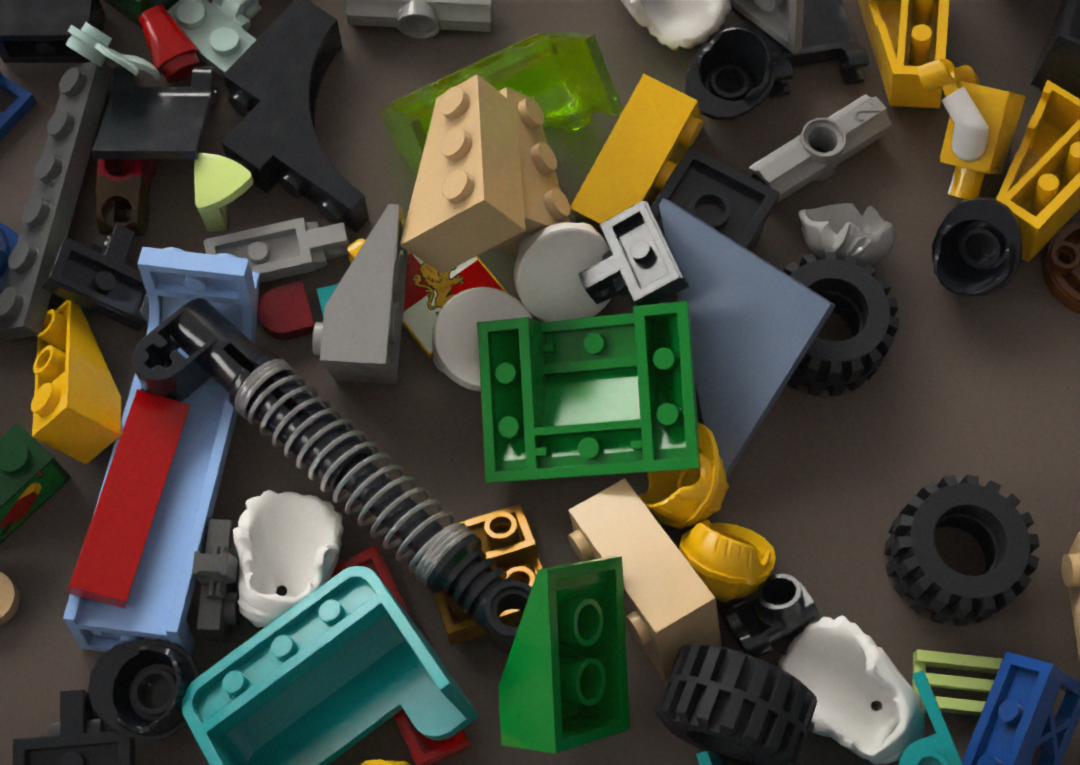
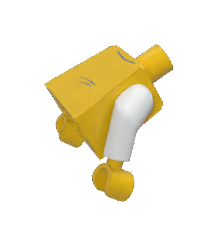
[918,58,1026,199]

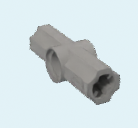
[346,0,493,39]
[746,94,892,204]

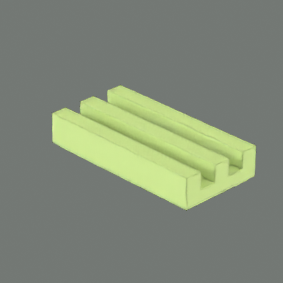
[912,649,1003,716]

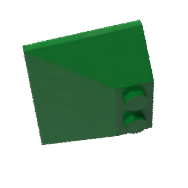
[477,301,701,483]

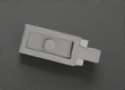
[204,217,350,283]

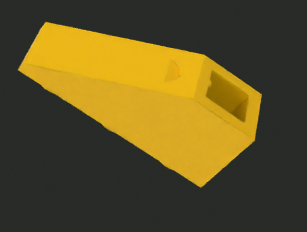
[31,300,121,465]

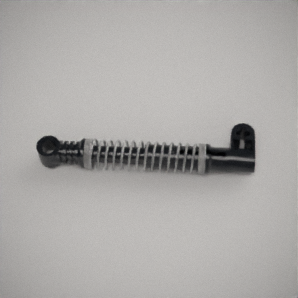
[132,298,532,654]

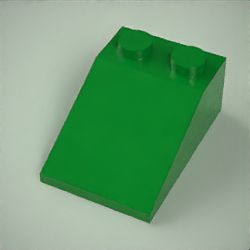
[498,556,630,754]

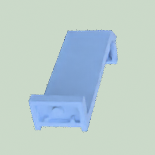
[63,247,260,656]

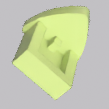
[194,153,254,232]

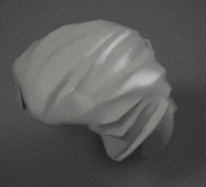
[798,203,896,269]

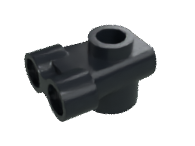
[720,574,819,658]

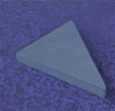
[659,198,836,478]

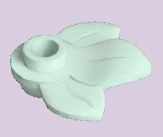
[65,22,160,83]

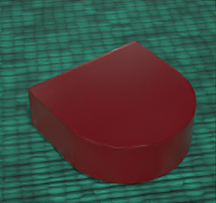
[257,280,315,340]

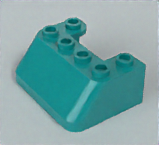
[181,566,479,765]

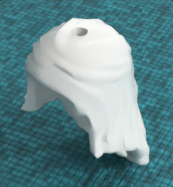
[621,0,732,51]
[233,490,344,628]
[778,615,926,765]

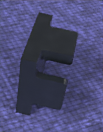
[651,146,780,252]

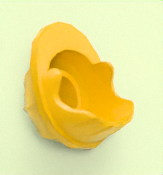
[639,423,729,529]
[679,519,776,602]

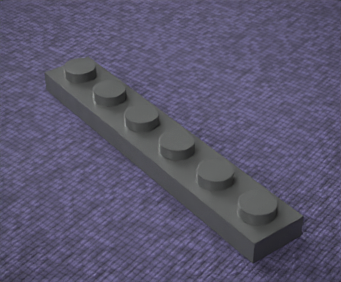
[0,61,114,342]

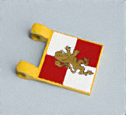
[347,238,507,358]

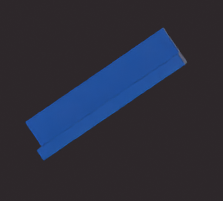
[962,651,1080,765]

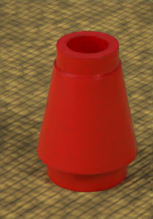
[138,5,202,83]

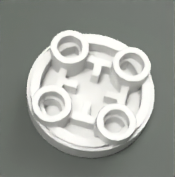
[514,222,611,322]
[432,287,533,392]

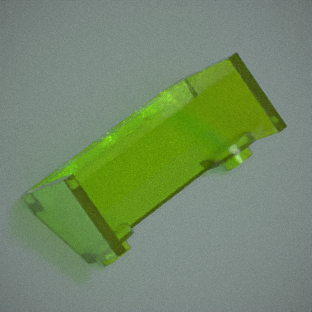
[379,31,623,178]

